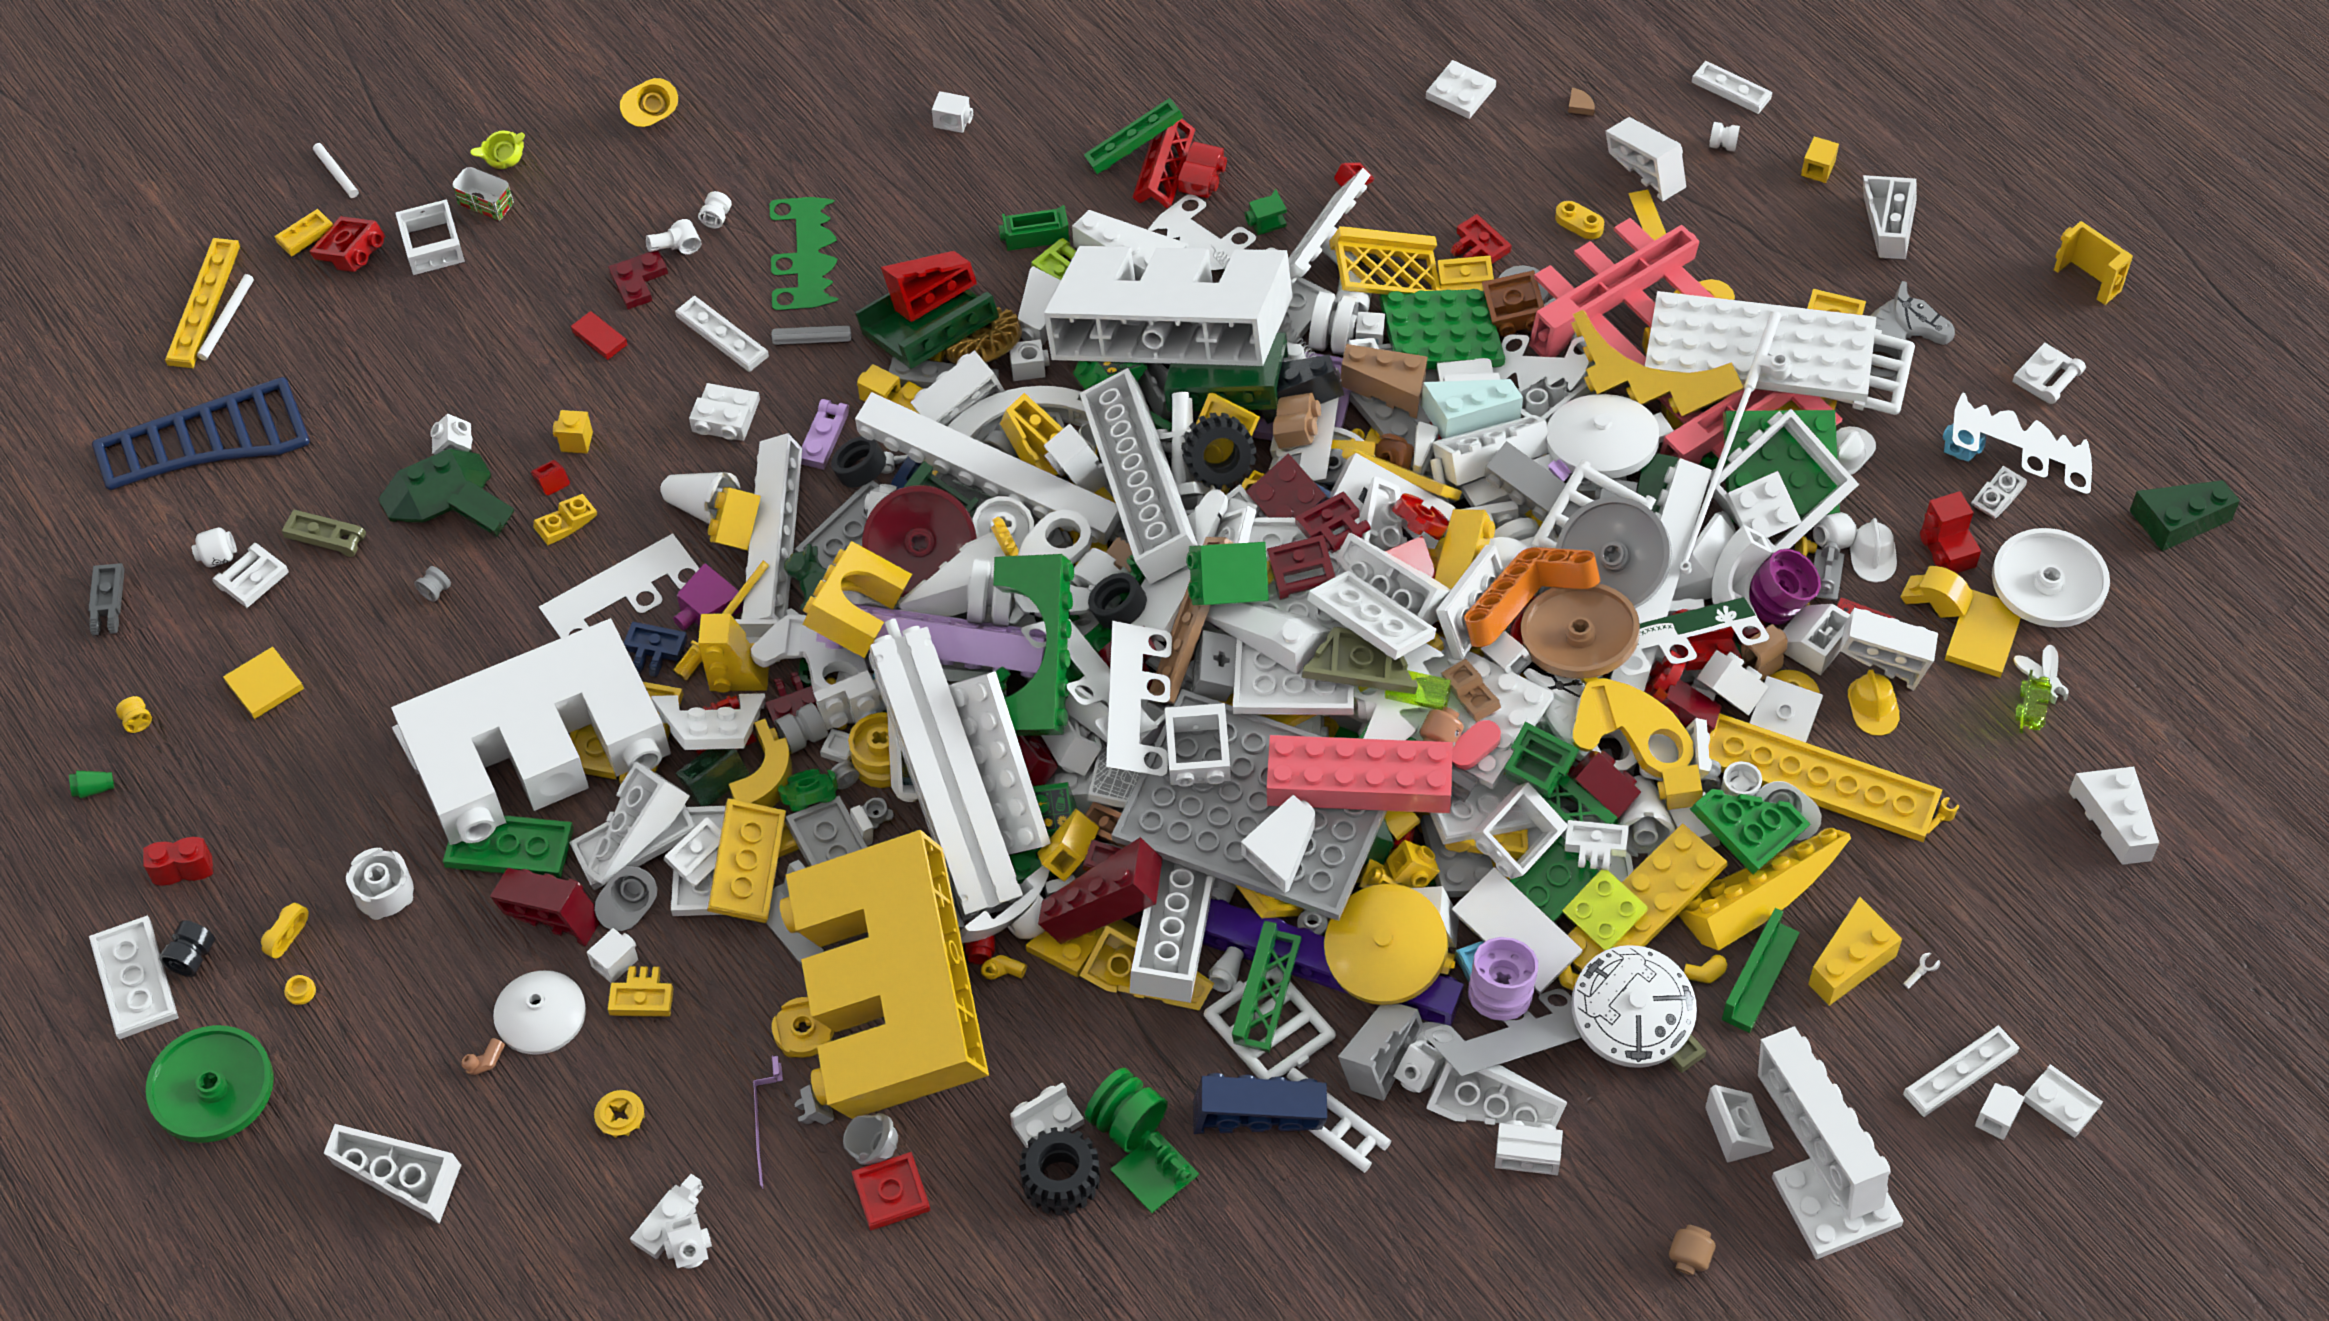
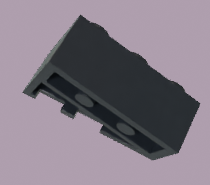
[1261,355,1344,424]

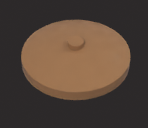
[1521,584,1640,679]

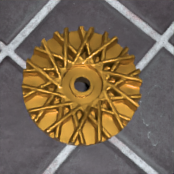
[944,307,1022,364]

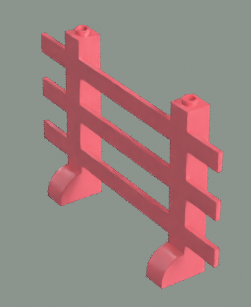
[1529,218,1842,465]

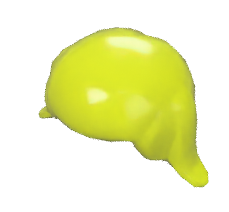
[470,131,525,169]

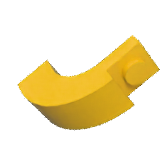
[729,719,792,808]

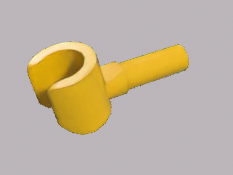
[1927,797,1959,834]

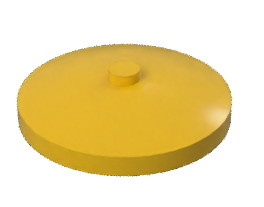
[1324,884,1448,1005]

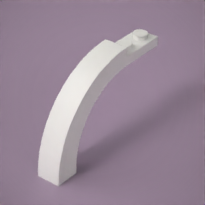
[948,386,1089,442]

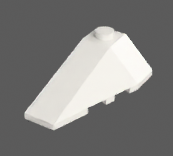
[1359,476,1407,551]
[586,761,690,885]
[1426,1059,1567,1128]

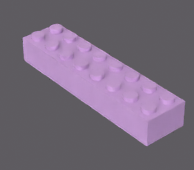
[816,603,1046,677]

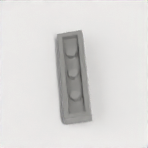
[889,357,999,397]

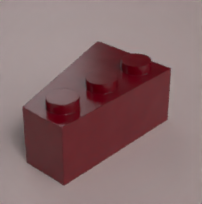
[490,868,600,946]

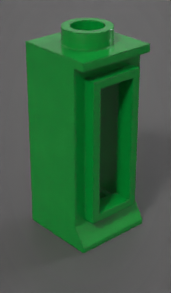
[998,205,1069,251]

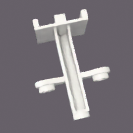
[1157,392,1221,497]

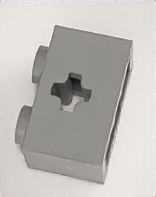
[1192,630,1237,702]

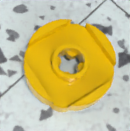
[772,997,834,1058]

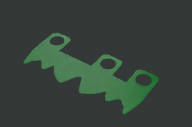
[769,197,839,310]

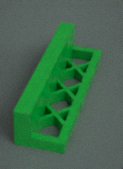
[1542,775,1618,825]
[1722,908,1800,1033]
[1232,921,1302,1053]

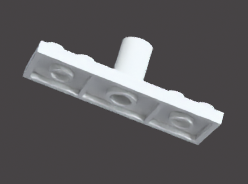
[1288,168,1370,286]

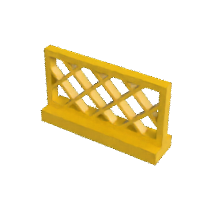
[1329,226,1441,295]

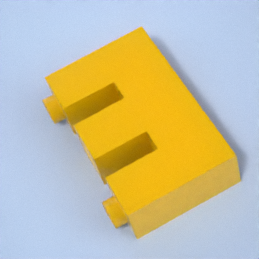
[780,830,989,1119]

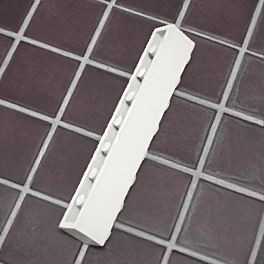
[741,433,802,621]

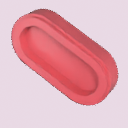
[1452,720,1501,770]

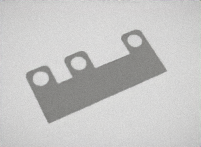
[1424,989,1582,1076]

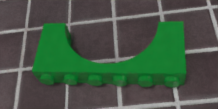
[993,554,1074,736]

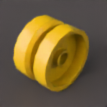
[848,712,910,788]

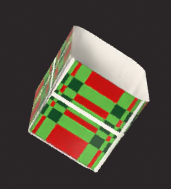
[453,167,514,221]

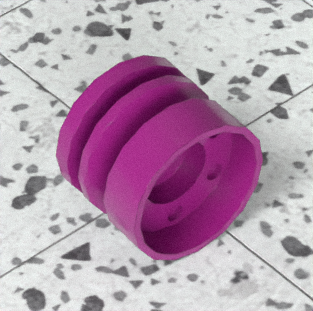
[1749,549,1821,625]

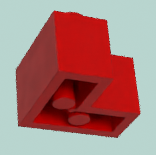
[1920,491,1981,573]

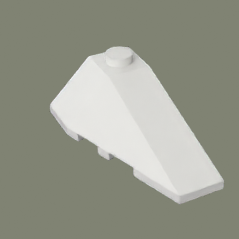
[897,532,1014,617]
[1336,533,1451,626]
[1205,602,1331,674]

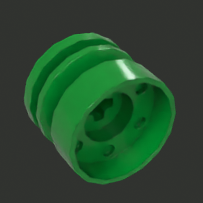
[1085,1068,1168,1153]

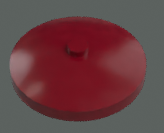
[862,485,977,598]

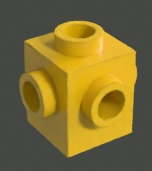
[1386,840,1440,888]

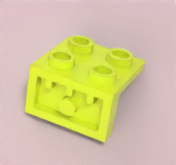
[1562,868,1648,951]

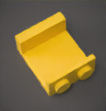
[2054,221,2133,305]

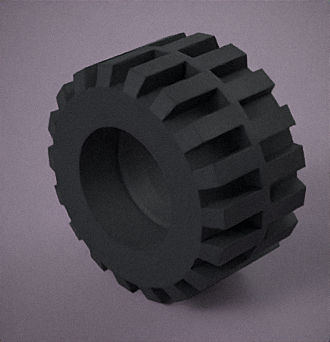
[1181,412,1256,489]
[1019,1127,1100,1215]

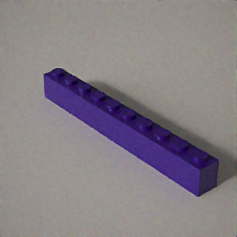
[1202,898,1464,1026]

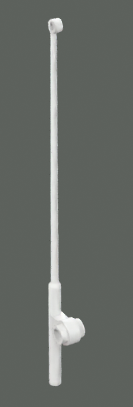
[1680,311,1792,575]

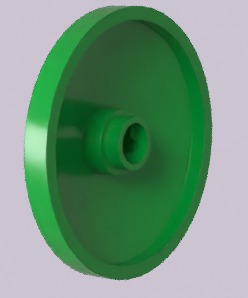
[146,1025,274,1143]

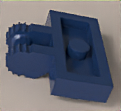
[623,622,688,677]

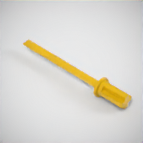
[673,560,769,681]

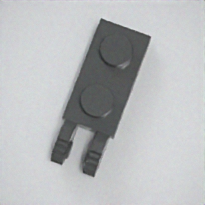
[89,563,125,635]

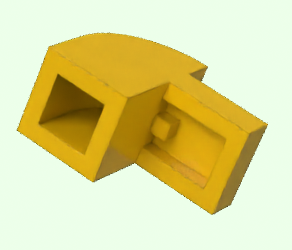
[1900,566,1974,618]

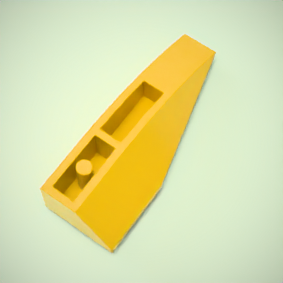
[1678,828,1851,950]

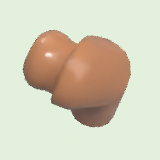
[461,1038,505,1075]

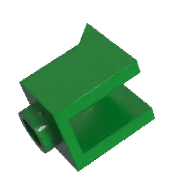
[1245,189,1287,236]

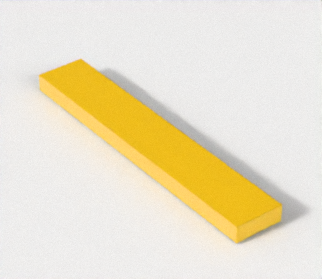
[165,238,240,368]

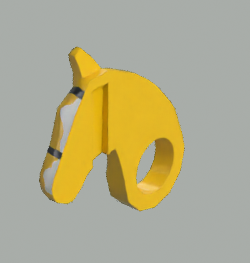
[1571,677,1694,778]

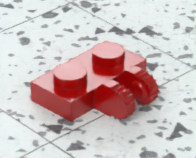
[1450,214,1512,264]

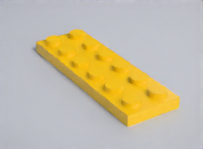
[1568,823,1727,972]

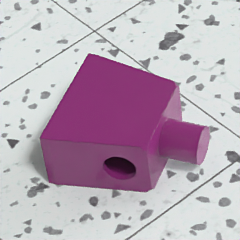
[673,563,744,631]

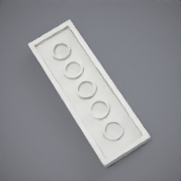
[948,672,1051,855]

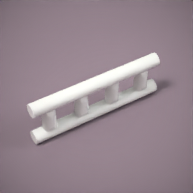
[1287,1068,1391,1173]

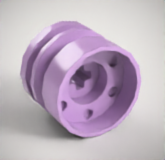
[1468,937,1538,1021]

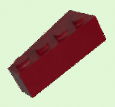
[1038,837,1163,944]

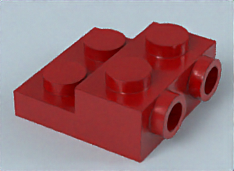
[309,216,386,272]
[1672,609,1743,671]

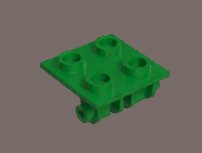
[1110,1130,1199,1214]

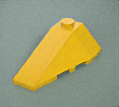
[1079,919,1214,1011]

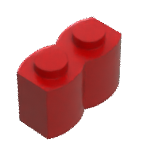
[1178,142,1227,198]
[143,837,213,886]

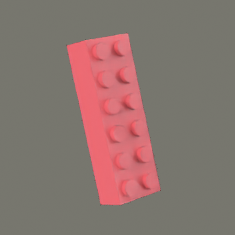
[1267,735,1453,813]

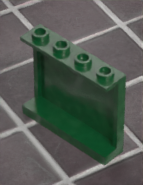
[855,289,999,369]
[1164,332,1289,412]

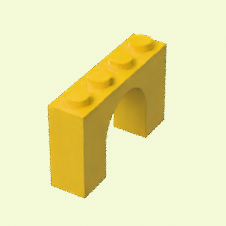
[802,541,912,658]

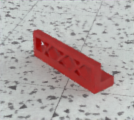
[1132,119,1195,208]

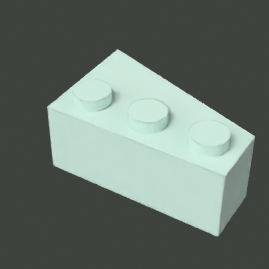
[1421,379,1523,439]

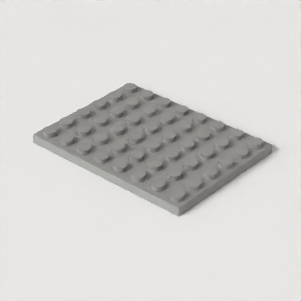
[1111,689,1387,921]

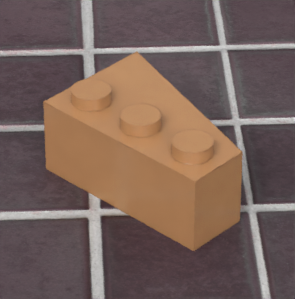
[1340,344,1428,419]

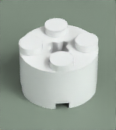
[1070,548,1130,610]
[346,848,414,920]

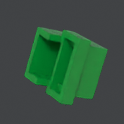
[1504,721,1579,800]

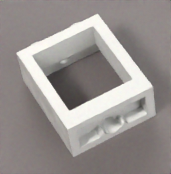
[396,199,465,275]
[1165,703,1231,787]
[1470,782,1568,879]

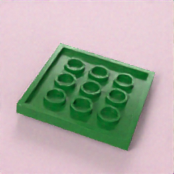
[1379,289,1505,369]
[1723,410,1840,523]

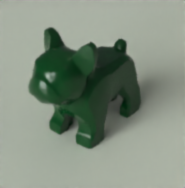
[784,544,827,611]

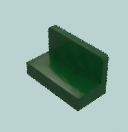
[447,481,514,537]

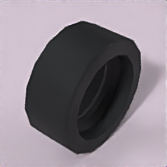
[831,436,887,488]
[1088,573,1147,629]

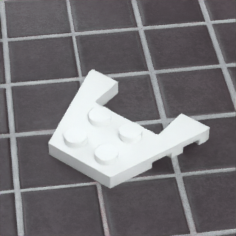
[651,693,765,750]

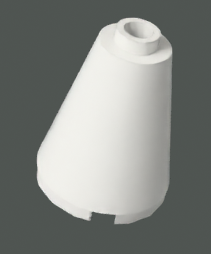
[660,472,740,524]
[1617,775,1676,857]

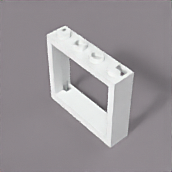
[1706,409,1859,559]

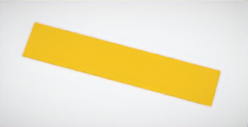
[1628,189,1666,241]

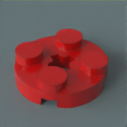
[1392,493,1449,540]
[1644,649,1686,703]

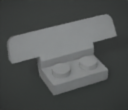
[766,860,824,964]

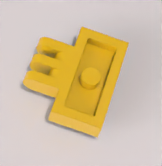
[608,966,674,1016]

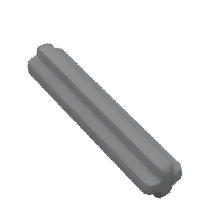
[772,325,851,345]

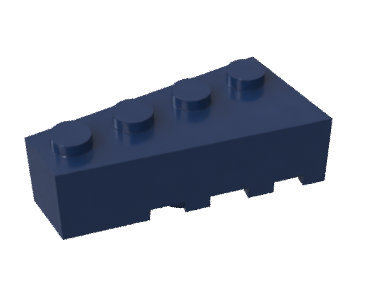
[1193,1073,1327,1134]

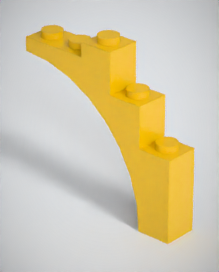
[1571,310,1744,417]

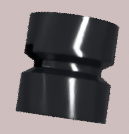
[159,920,216,977]

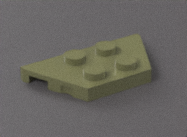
[1301,627,1418,694]

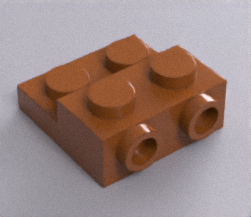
[1482,270,1544,337]

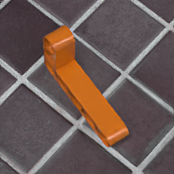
[1464,547,1600,647]

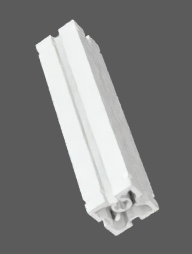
[869,619,1023,924]

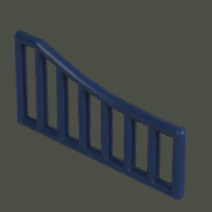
[92,377,310,490]

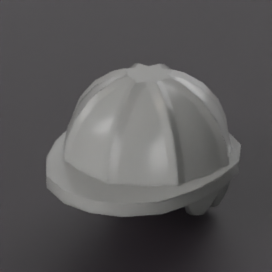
[843,1113,898,1165]

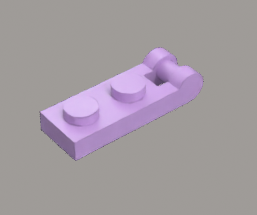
[801,399,849,470]

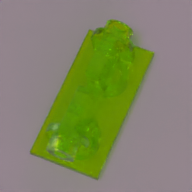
[2015,669,2052,733]

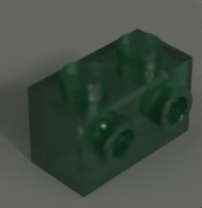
[676,749,750,807]

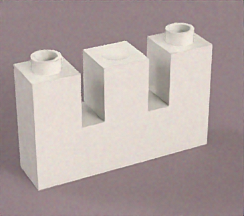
[1044,246,1292,366]
[391,618,671,845]

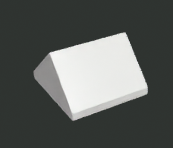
[1705,1085,1774,1163]

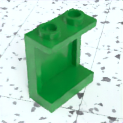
[1186,542,1269,605]

